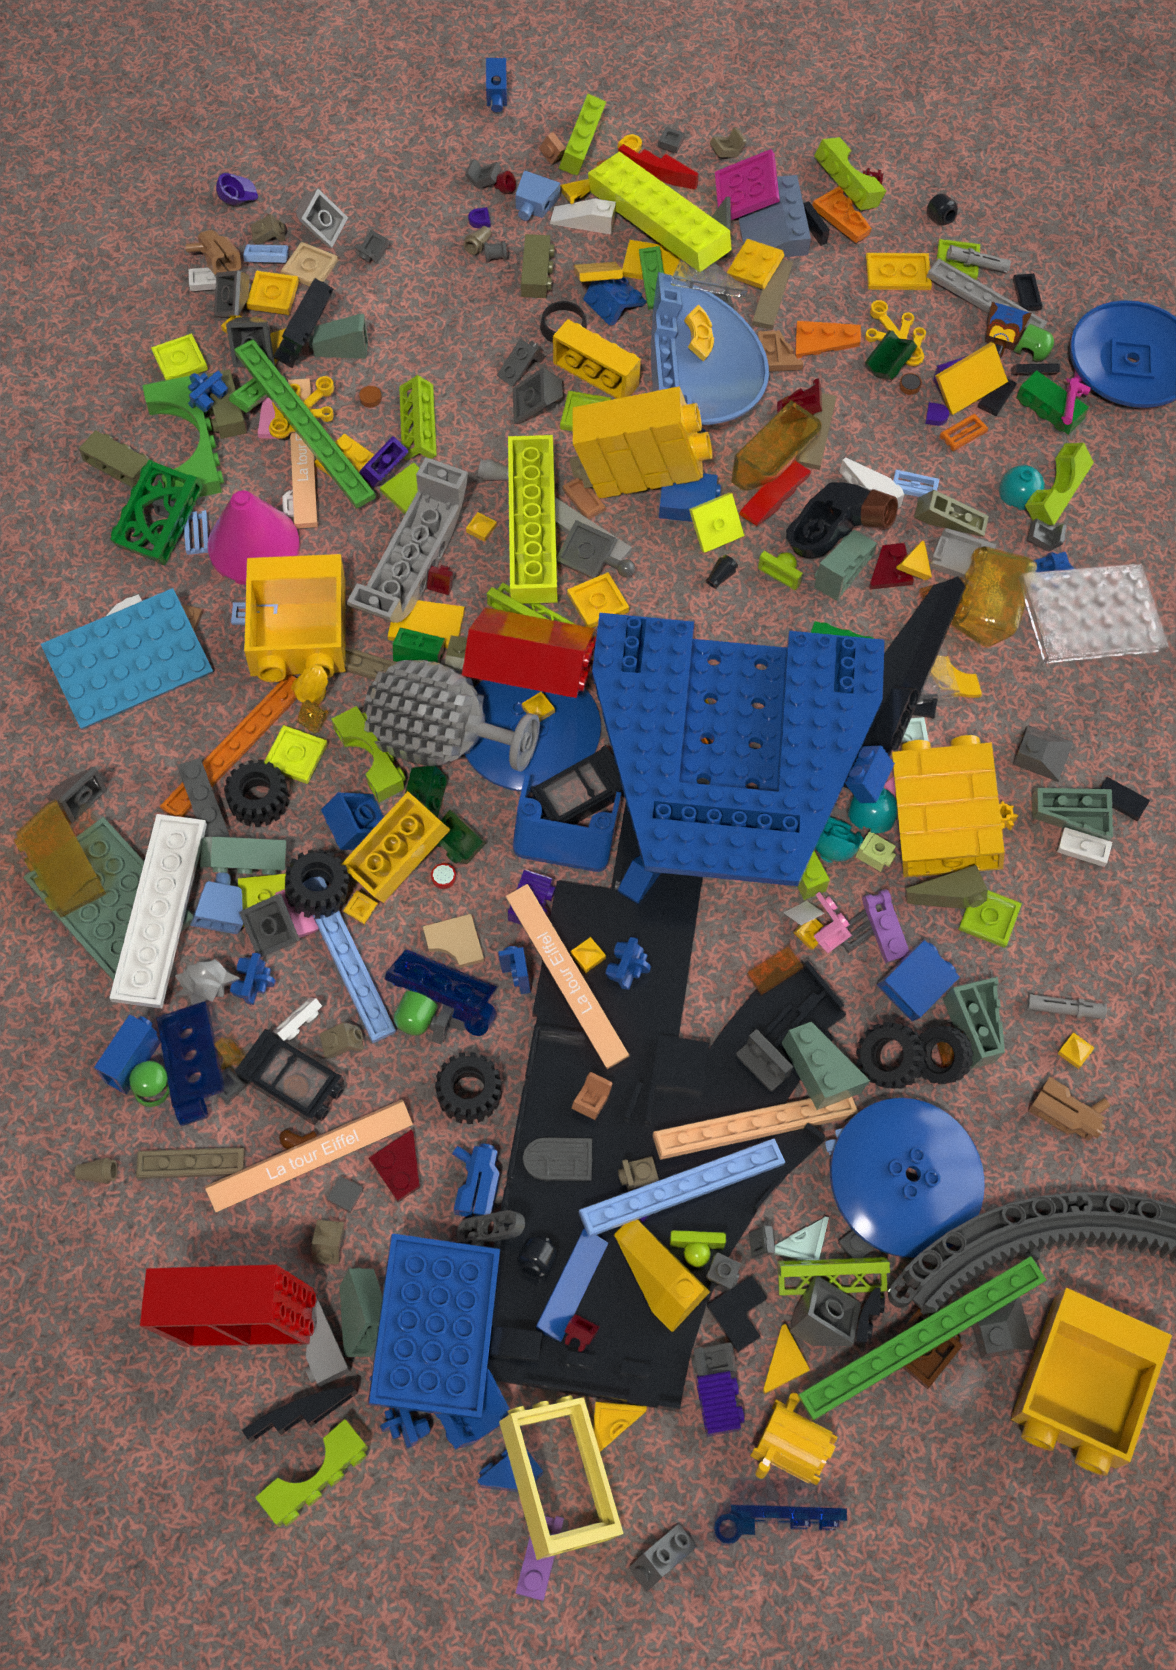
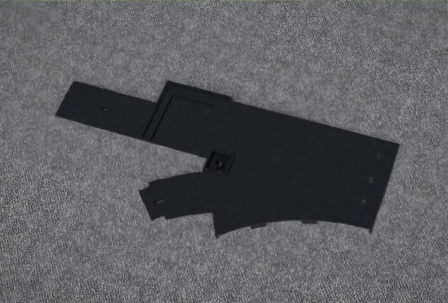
[487,738,846,1412]

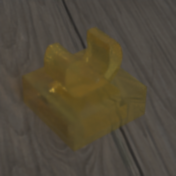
[297,700,328,734]
[211,1038,245,1070]

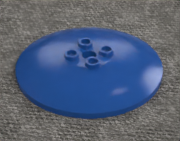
[1070,300,1176,408]
[464,680,601,792]
[830,1098,985,1258]

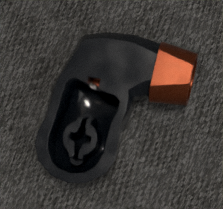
[786,482,898,558]

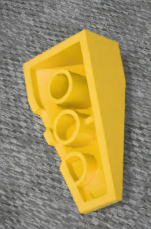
[614,1219,710,1332]

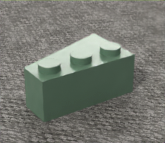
[814,529,877,601]
[1032,788,1113,841]
[199,837,286,875]
[943,977,1005,1069]
[782,1022,870,1110]

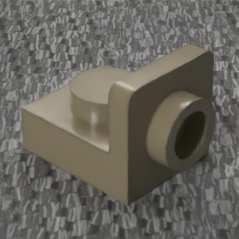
[569,456,593,488]
[618,1157,659,1192]

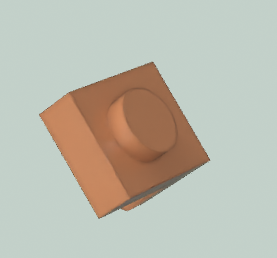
[539,132,566,165]
[572,1072,612,1120]

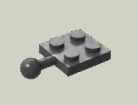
[556,520,635,579]

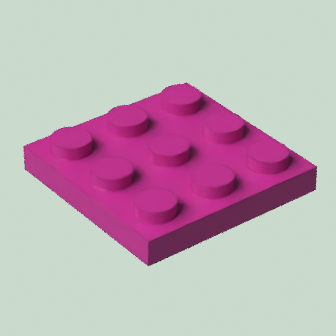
[715,149,780,220]

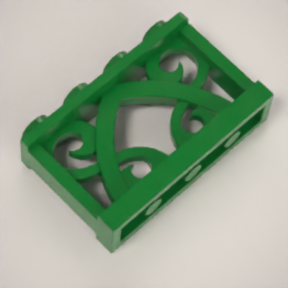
[110,460,204,566]

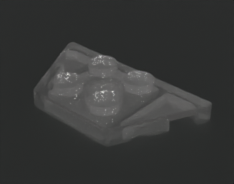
[670,259,748,298]

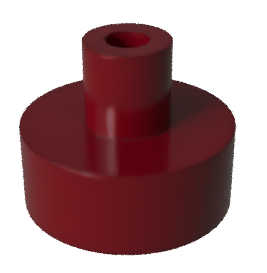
[494,171,516,194]

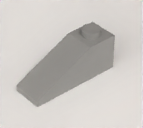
[305,1296,350,1387]

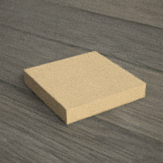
[281,242,339,286]

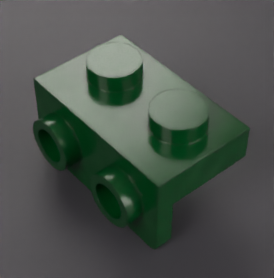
[865,330,918,380]
[404,766,448,818]
[436,810,486,864]

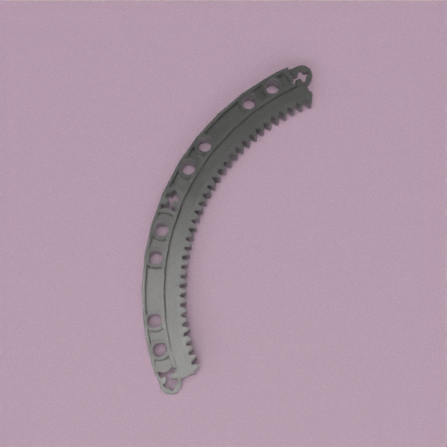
[888,1192,1176,1317]

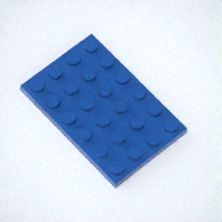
[368,1233,500,1419]

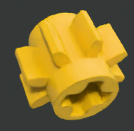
[999,801,1018,831]

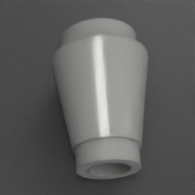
[477,458,509,481]

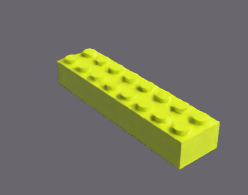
[588,152,732,272]
[508,435,558,604]

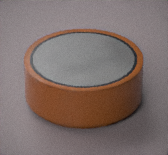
[899,373,922,395]

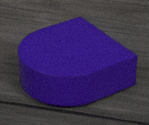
[468,207,491,228]
[925,402,949,426]

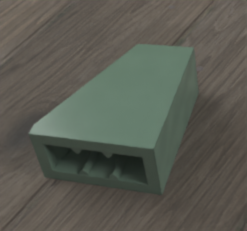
[309,314,368,359]
[339,1268,382,1357]

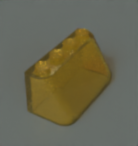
[731,400,822,491]
[952,546,1037,648]
[13,799,106,917]

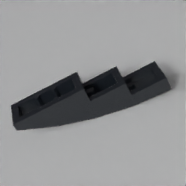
[242,1385,358,1443]

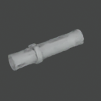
[947,245,1011,273]
[1027,994,1107,1020]

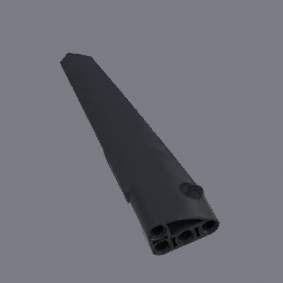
[844,576,966,790]

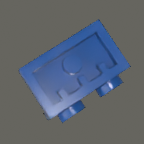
[498,946,531,994]

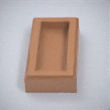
[562,478,606,519]

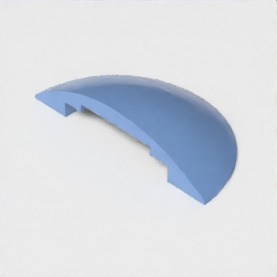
[651,272,769,425]

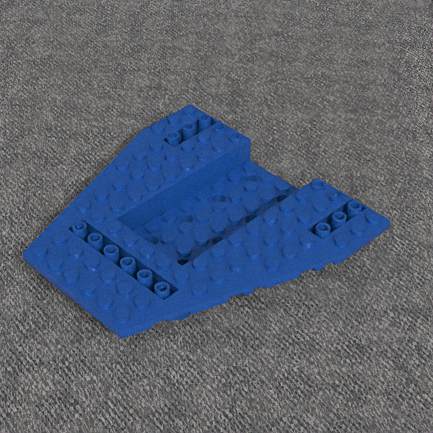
[592,613,884,886]

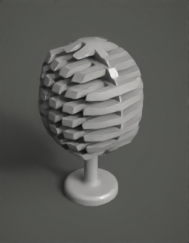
[363,660,540,772]

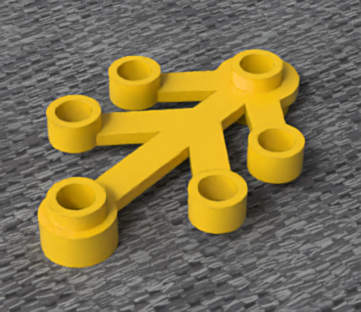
[865,300,926,366]
[269,376,334,439]

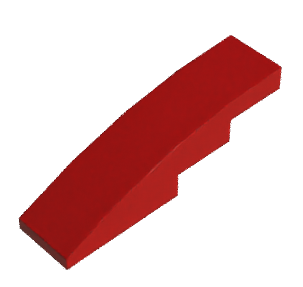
[618,144,699,190]
[739,460,811,526]

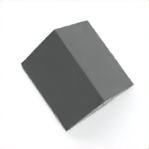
[239,893,300,958]

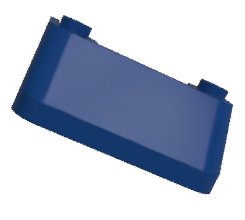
[513,775,621,872]

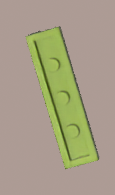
[399,375,437,460]
[487,583,576,625]
[777,1257,890,1295]

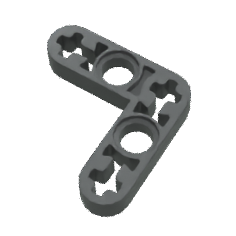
[457,1210,525,1247]

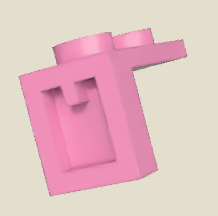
[814,892,852,953]

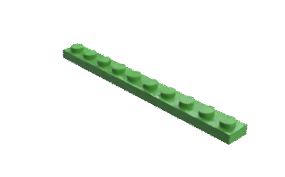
[234,339,375,509]
[798,1256,1047,1421]

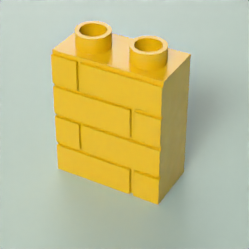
[573,386,712,499]
[244,554,346,682]
[892,735,1005,877]
[1010,1288,1172,1476]

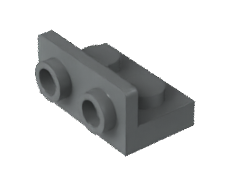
[736,1029,793,1091]

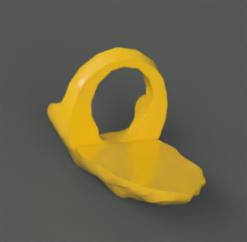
[291,665,328,705]

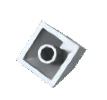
[295,189,348,248]

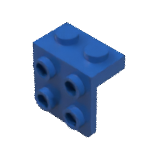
[583,277,646,326]
[434,1369,510,1449]

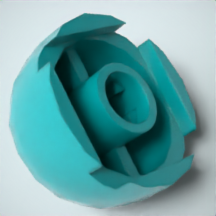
[999,465,1045,510]
[848,788,898,833]
[815,817,863,863]

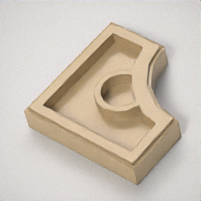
[423,914,484,968]

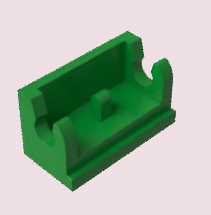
[393,627,445,663]

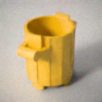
[750,1393,838,1486]

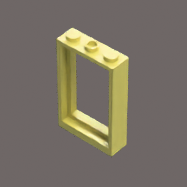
[499,1395,623,1560]

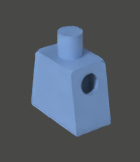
[515,170,560,221]
[190,873,243,934]

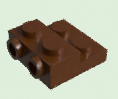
[897,1308,963,1389]

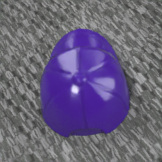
[216,173,258,206]

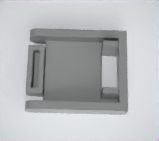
[930,528,996,585]

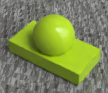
[758,551,803,590]
[670,1231,726,1267]

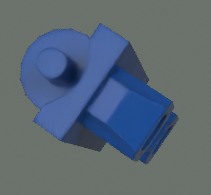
[188,370,228,412]
[1026,552,1075,585]
[606,937,651,990]
[230,953,276,1005]
[380,1408,430,1449]

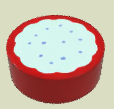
[431,863,456,889]

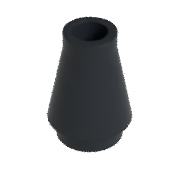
[705,555,738,589]

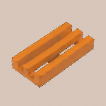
[939,413,988,451]

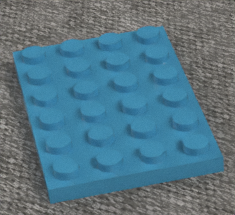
[41,588,213,730]

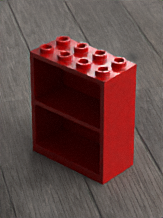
[462,607,596,698]
[140,1264,316,1347]

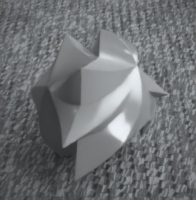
[174,958,240,1007]

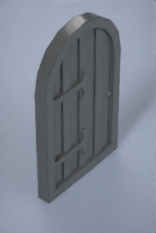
[523,1137,593,1181]

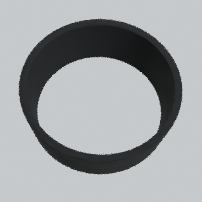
[540,301,587,343]

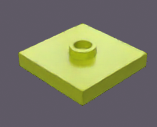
[151,334,208,381]
[689,493,744,553]
[264,725,328,784]
[238,874,286,927]

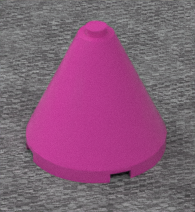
[207,490,300,585]

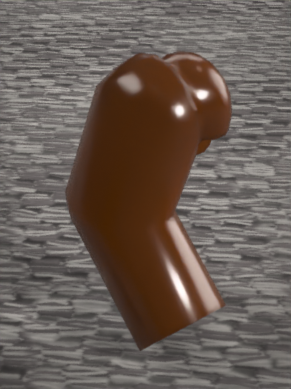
[279,1130,317,1149]

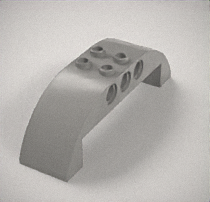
[347,457,468,623]

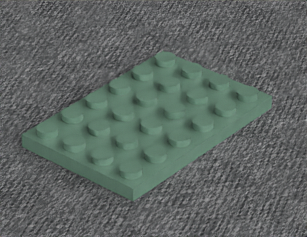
[23,817,193,982]

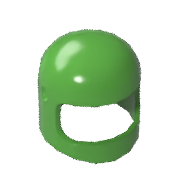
[1013,323,1054,362]
[394,991,438,1036]
[129,1061,171,1107]

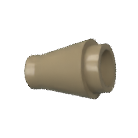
[463,226,491,255]
[75,1157,118,1184]

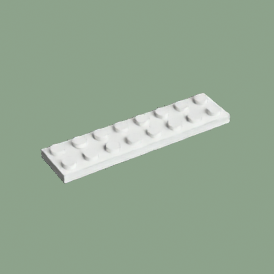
[110,814,207,1009]

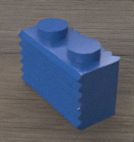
[845,746,895,803]

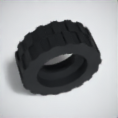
[919,1026,974,1084]

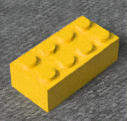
[553,319,641,399]
[342,791,450,903]

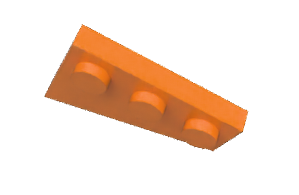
[812,186,872,243]
[795,321,861,359]

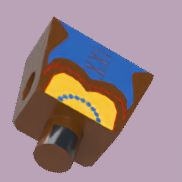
[985,302,1032,358]

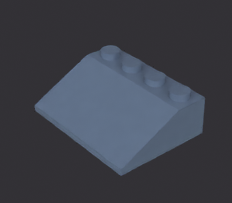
[738,175,811,257]

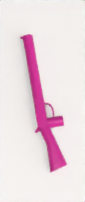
[1061,369,1091,425]

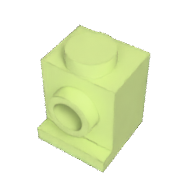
[856,830,897,872]

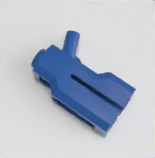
[452,1144,500,1218]

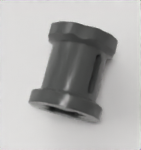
[484,240,507,262]

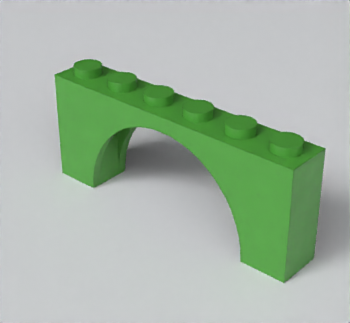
[142,376,224,502]

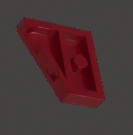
[777,378,822,422]
[869,543,914,590]
[369,1130,420,1202]

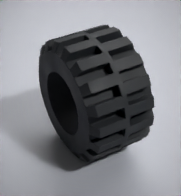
[224,760,289,827]
[285,849,349,919]
[856,1022,928,1089]
[435,1052,502,1124]

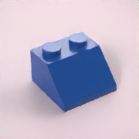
[321,792,384,850]

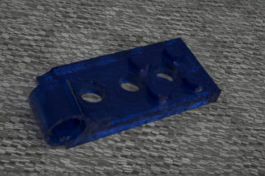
[384,949,497,1036]
[156,1001,224,1126]
[712,1504,847,1546]

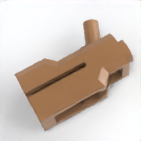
[186,230,242,275]
[1028,1077,1110,1141]

